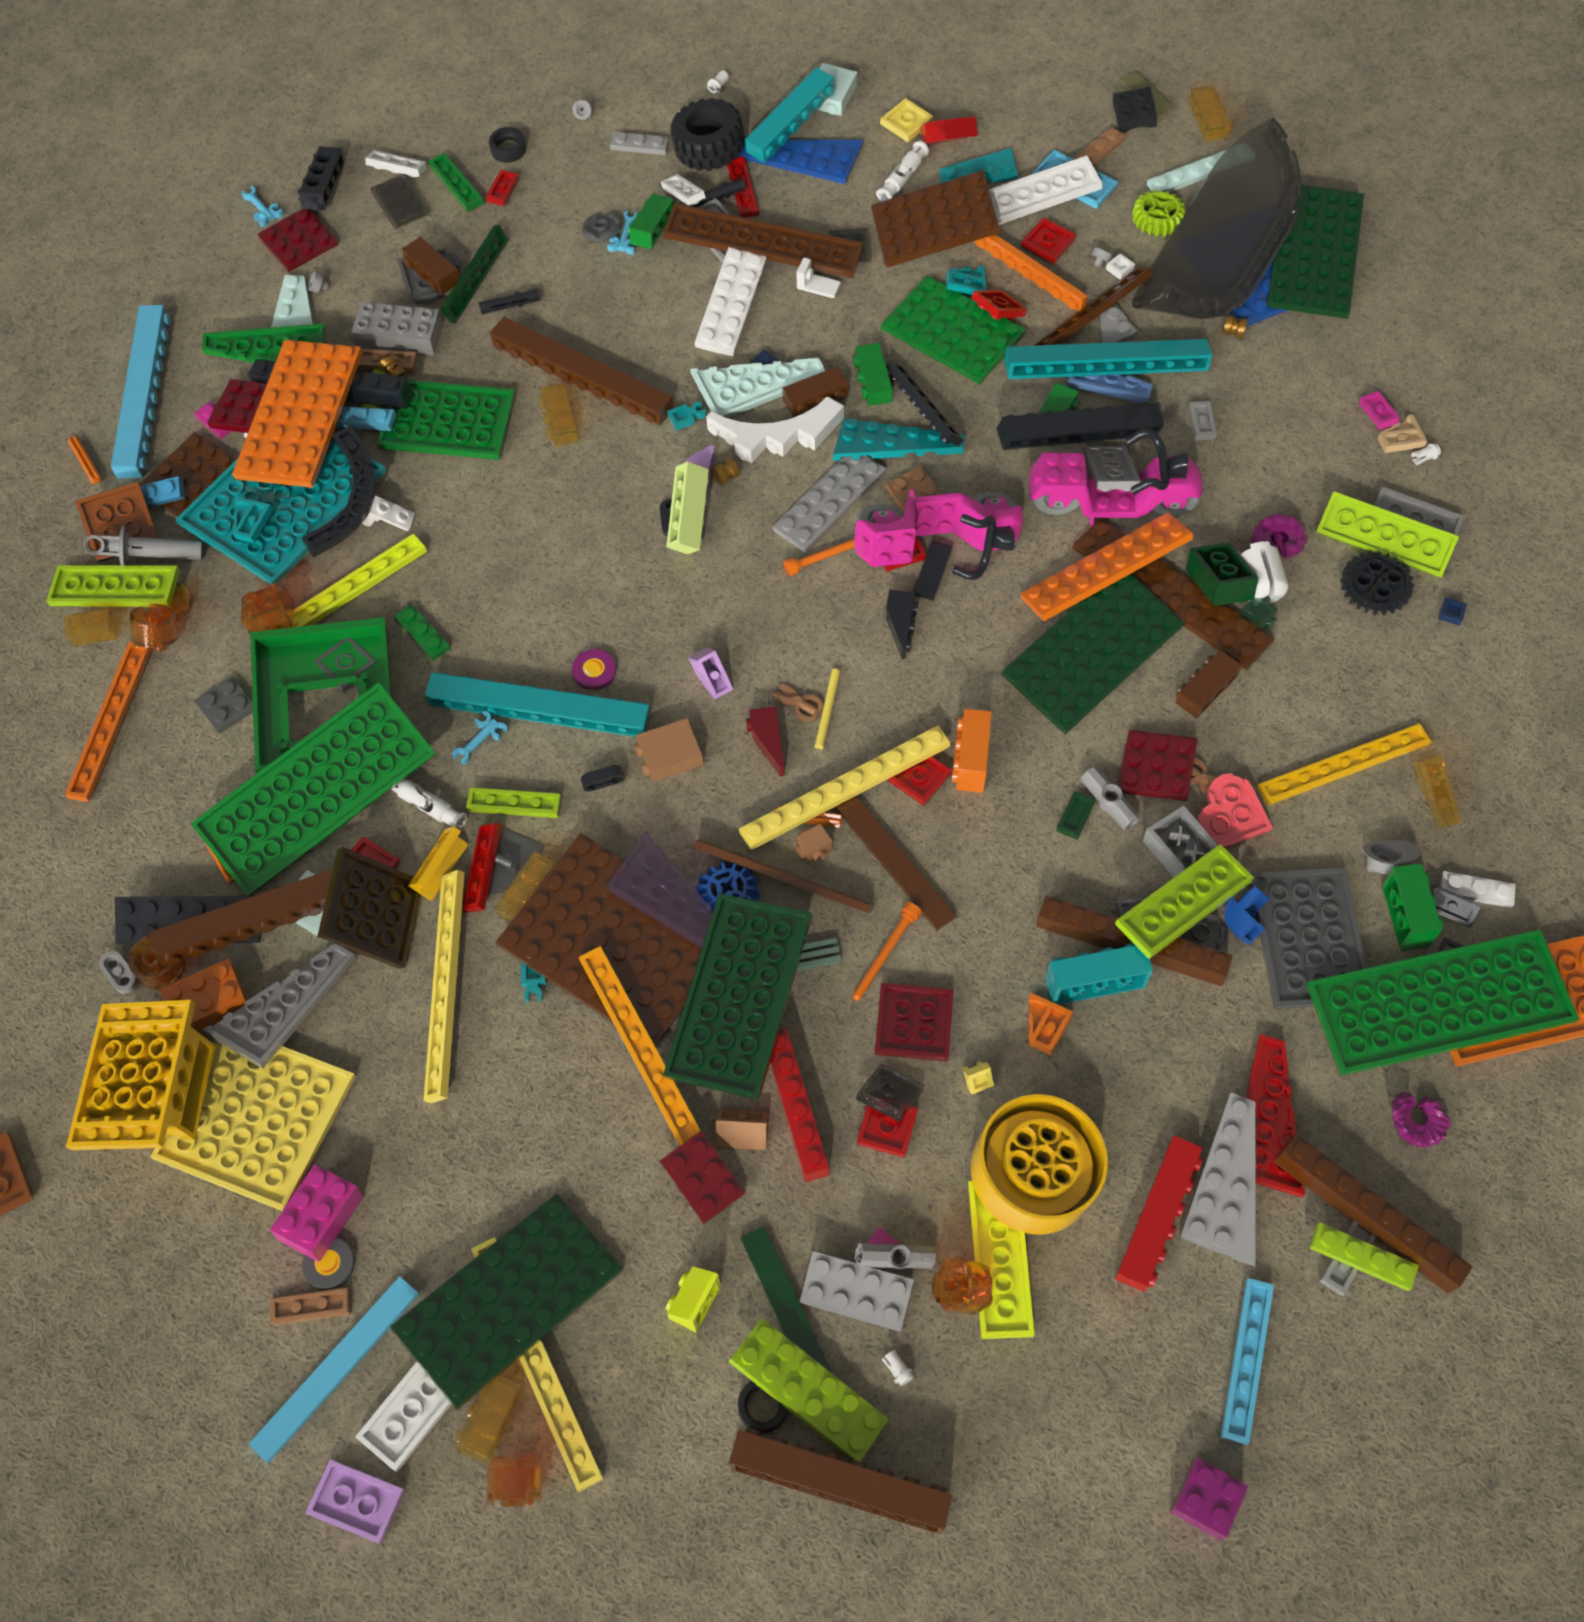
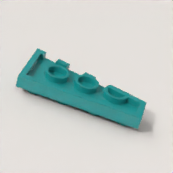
[939,148,1018,183]

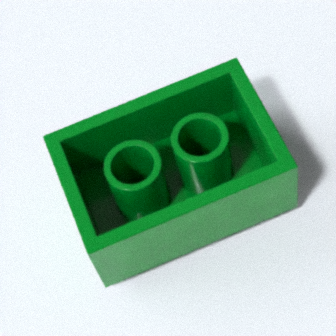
[1381,864,1443,951]

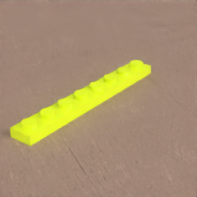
[269,533,427,630]

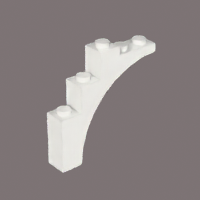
[706,396,844,463]

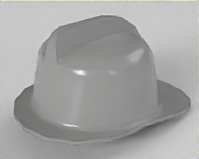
[1362,840,1420,874]

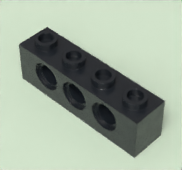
[297,146,345,211]

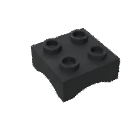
[1113,86,1157,133]

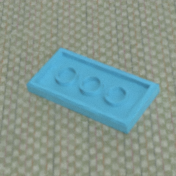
[1033,149,1118,209]

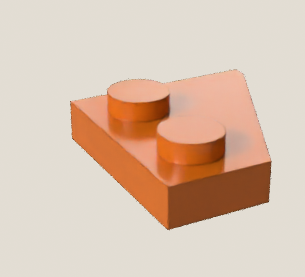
[1029,993,1073,1056]

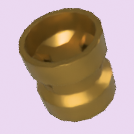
[1222,314,1248,339]
[377,354,406,376]
[711,457,740,486]

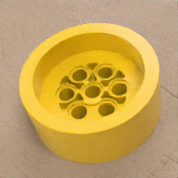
[970,1094,1108,1235]

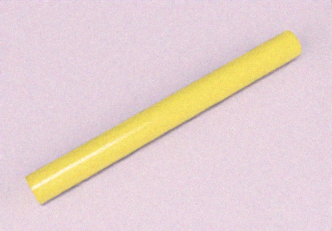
[815,669,841,749]

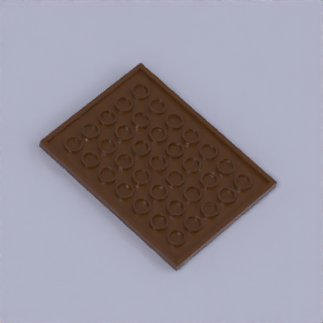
[495,833,711,1048]

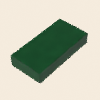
[1056,791,1096,840]

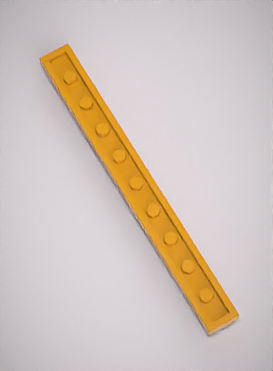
[579,946,700,1146]

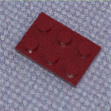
[659,1131,745,1224]

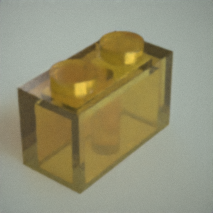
[64,608,118,647]

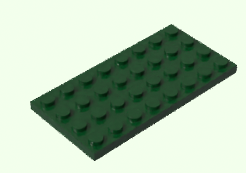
[1267,182,1364,319]
[1001,574,1185,735]
[663,894,812,1100]
[390,1193,623,1411]

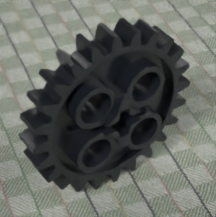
[1340,551,1415,616]

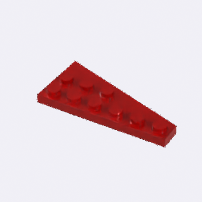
[1245,1034,1305,1198]

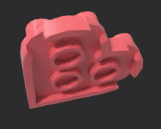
[1196,773,1273,848]

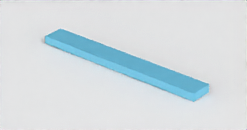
[248,1276,420,1463]

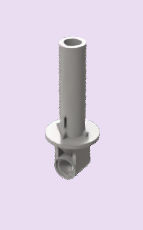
[84,525,202,566]

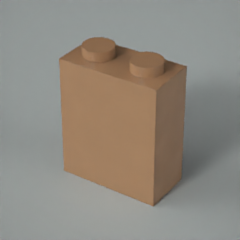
[634,718,703,782]

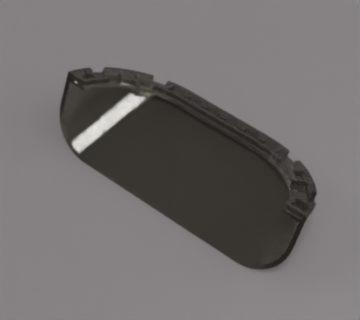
[1132,117,1302,319]

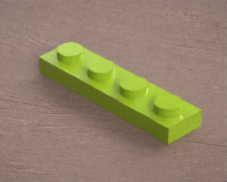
[466,787,561,818]
[1309,1222,1419,1291]

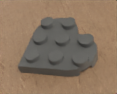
[397,249,460,304]

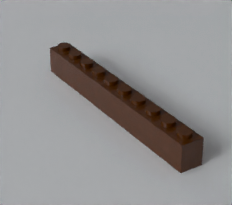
[490,316,674,425]

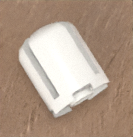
[1238,541,1289,605]

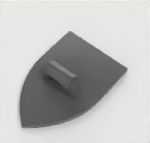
[488,829,544,895]

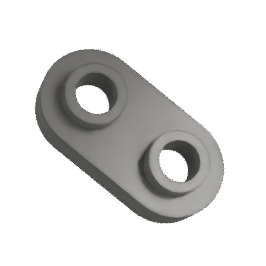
[99,951,138,994]

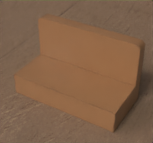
[716,1109,768,1150]

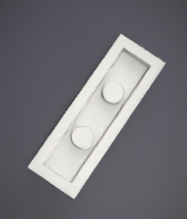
[365,150,426,177]
[661,174,705,206]
[1440,871,1516,908]

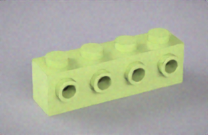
[667,462,709,554]

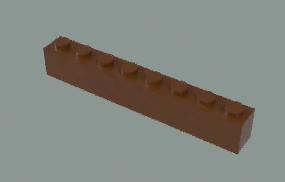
[149,869,333,967]
[1036,895,1233,987]
[1273,1134,1473,1294]

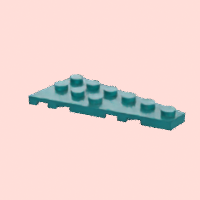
[833,418,966,461]

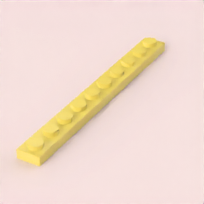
[739,726,950,851]
[423,870,465,1103]
[471,1237,603,1492]

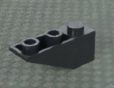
[885,589,919,659]

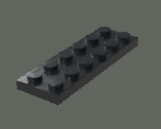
[115,895,260,944]

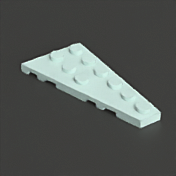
[271,275,313,327]
[691,358,826,418]

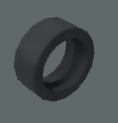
[489,127,526,163]
[737,1381,788,1433]

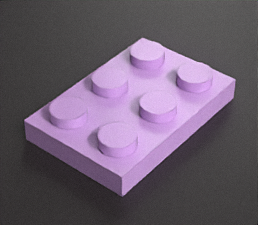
[305,1459,405,1545]

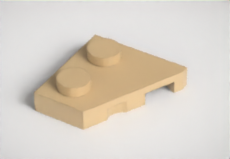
[1378,414,1427,453]

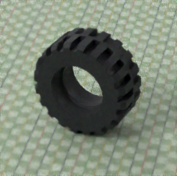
[670,98,745,171]

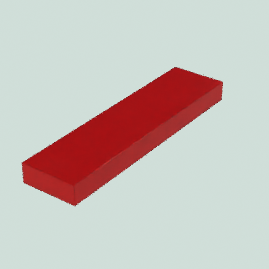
[727,156,759,218]
[462,822,502,913]

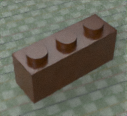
[402,237,460,295]
[782,366,849,417]
[1175,650,1242,719]

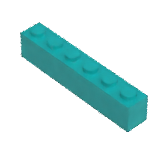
[745,67,835,163]

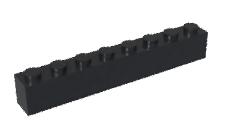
[248,360,413,409]
[996,402,1165,450]

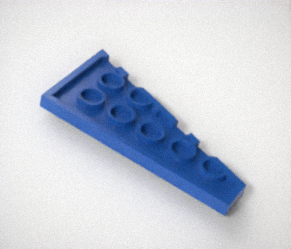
[738,140,863,184]

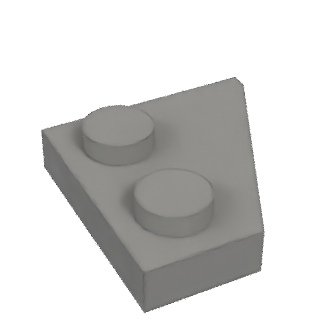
[1099,305,1138,343]

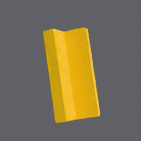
[408,826,468,901]

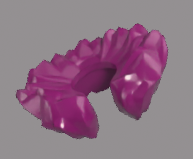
[1251,513,1309,555]
[1392,1092,1452,1149]

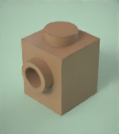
[795,824,832,864]

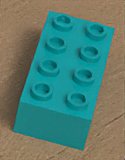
[1045,943,1153,1005]

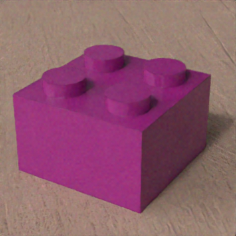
[1170,1458,1248,1541]

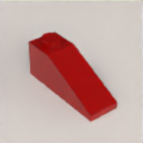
[920,116,978,146]

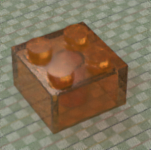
[241,582,294,634]

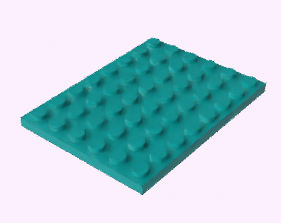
[176,437,387,587]

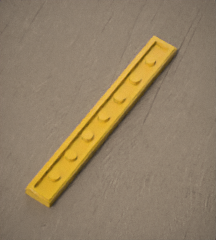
[1257,723,1431,806]

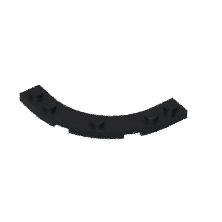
[302,426,375,558]

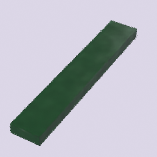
[440,225,509,323]
[740,1227,831,1372]

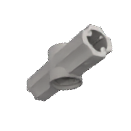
[1081,767,1141,831]
[855,1243,936,1269]

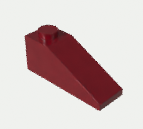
[746,707,785,776]

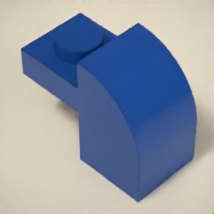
[1224,886,1270,945]

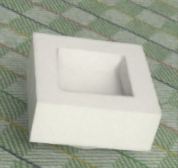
[1106,253,1135,280]

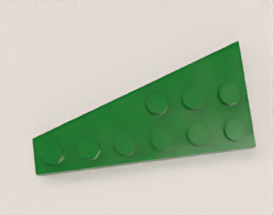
[202,323,326,363]

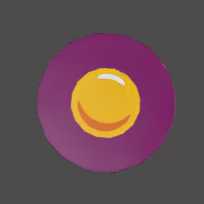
[572,649,616,690]

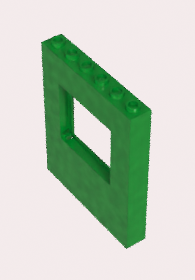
[250,617,393,774]

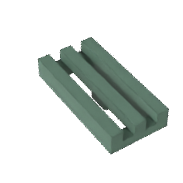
[797,938,841,971]

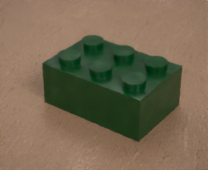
[1186,542,1259,606]

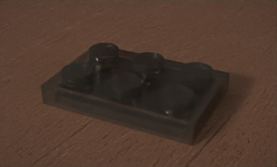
[370,174,429,230]

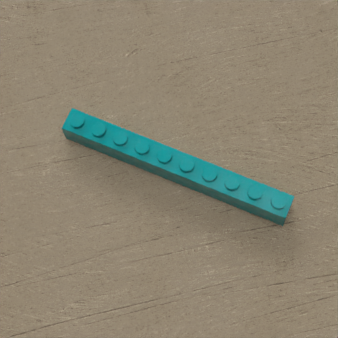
[1004,339,1213,379]
[425,672,651,737]

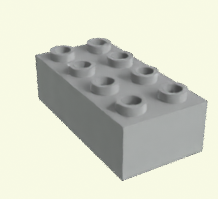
[351,302,443,355]
[1143,805,1218,878]

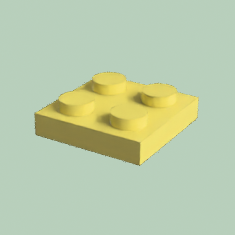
[880,98,934,142]

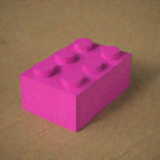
[270,1164,363,1262]

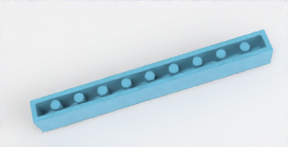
[111,305,171,478]

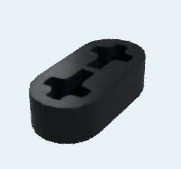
[580,765,625,792]

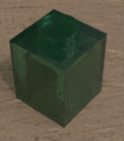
[1241,598,1278,631]

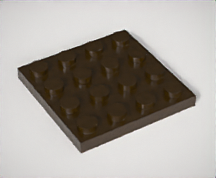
[317,847,421,969]

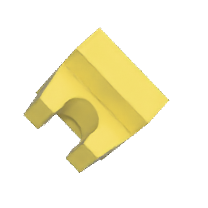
[963,1061,994,1095]

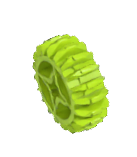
[1132,189,1186,238]

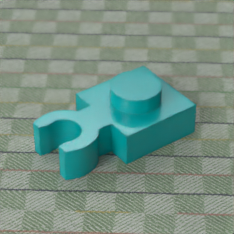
[667,402,706,431]
[521,962,547,1003]

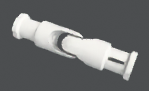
[876,141,929,202]
[391,779,468,830]

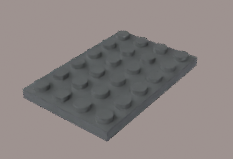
[1250,867,1367,1009]

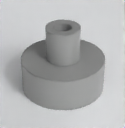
[573,99,591,120]
[1091,247,1112,268]
[308,271,328,293]

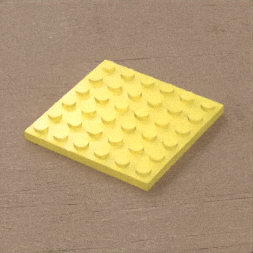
[150,1040,356,1211]

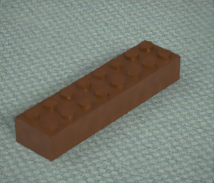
[729,1428,953,1535]

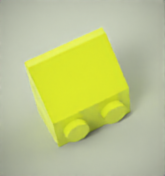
[666,1266,721,1333]

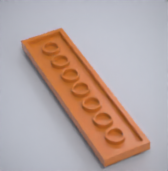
[1020,512,1193,622]

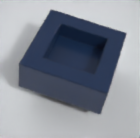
[751,350,779,365]
[1438,597,1467,626]

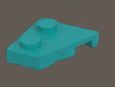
[946,265,987,295]
[233,497,274,543]

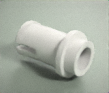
[707,70,729,93]
[1411,443,1441,465]
[882,1350,914,1386]

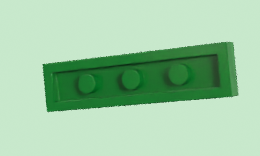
[428,153,484,212]

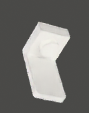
[797,258,840,298]
[362,496,414,531]

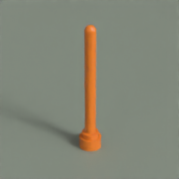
[783,539,855,577]
[852,902,922,1001]

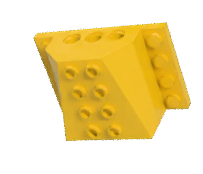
[66,1000,215,1150]

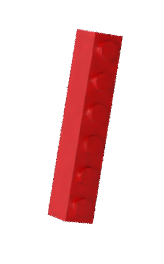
[770,1028,829,1182]
[1115,1135,1204,1292]

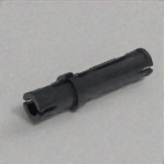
[690,178,746,208]
[479,288,540,315]

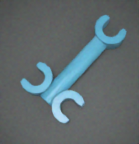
[241,186,284,227]
[607,211,637,254]
[452,711,508,765]

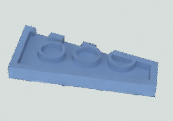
[1067,375,1153,403]

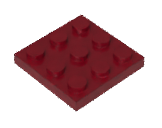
[257,209,338,273]
[207,379,267,433]
[1118,730,1198,802]
[874,983,954,1062]

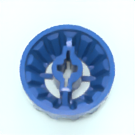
[696,861,760,918]

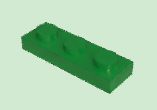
[394,604,451,661]

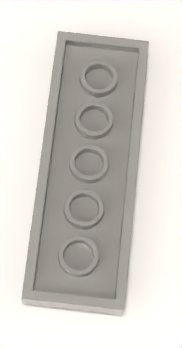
[773,456,886,553]

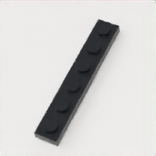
[886,360,964,446]

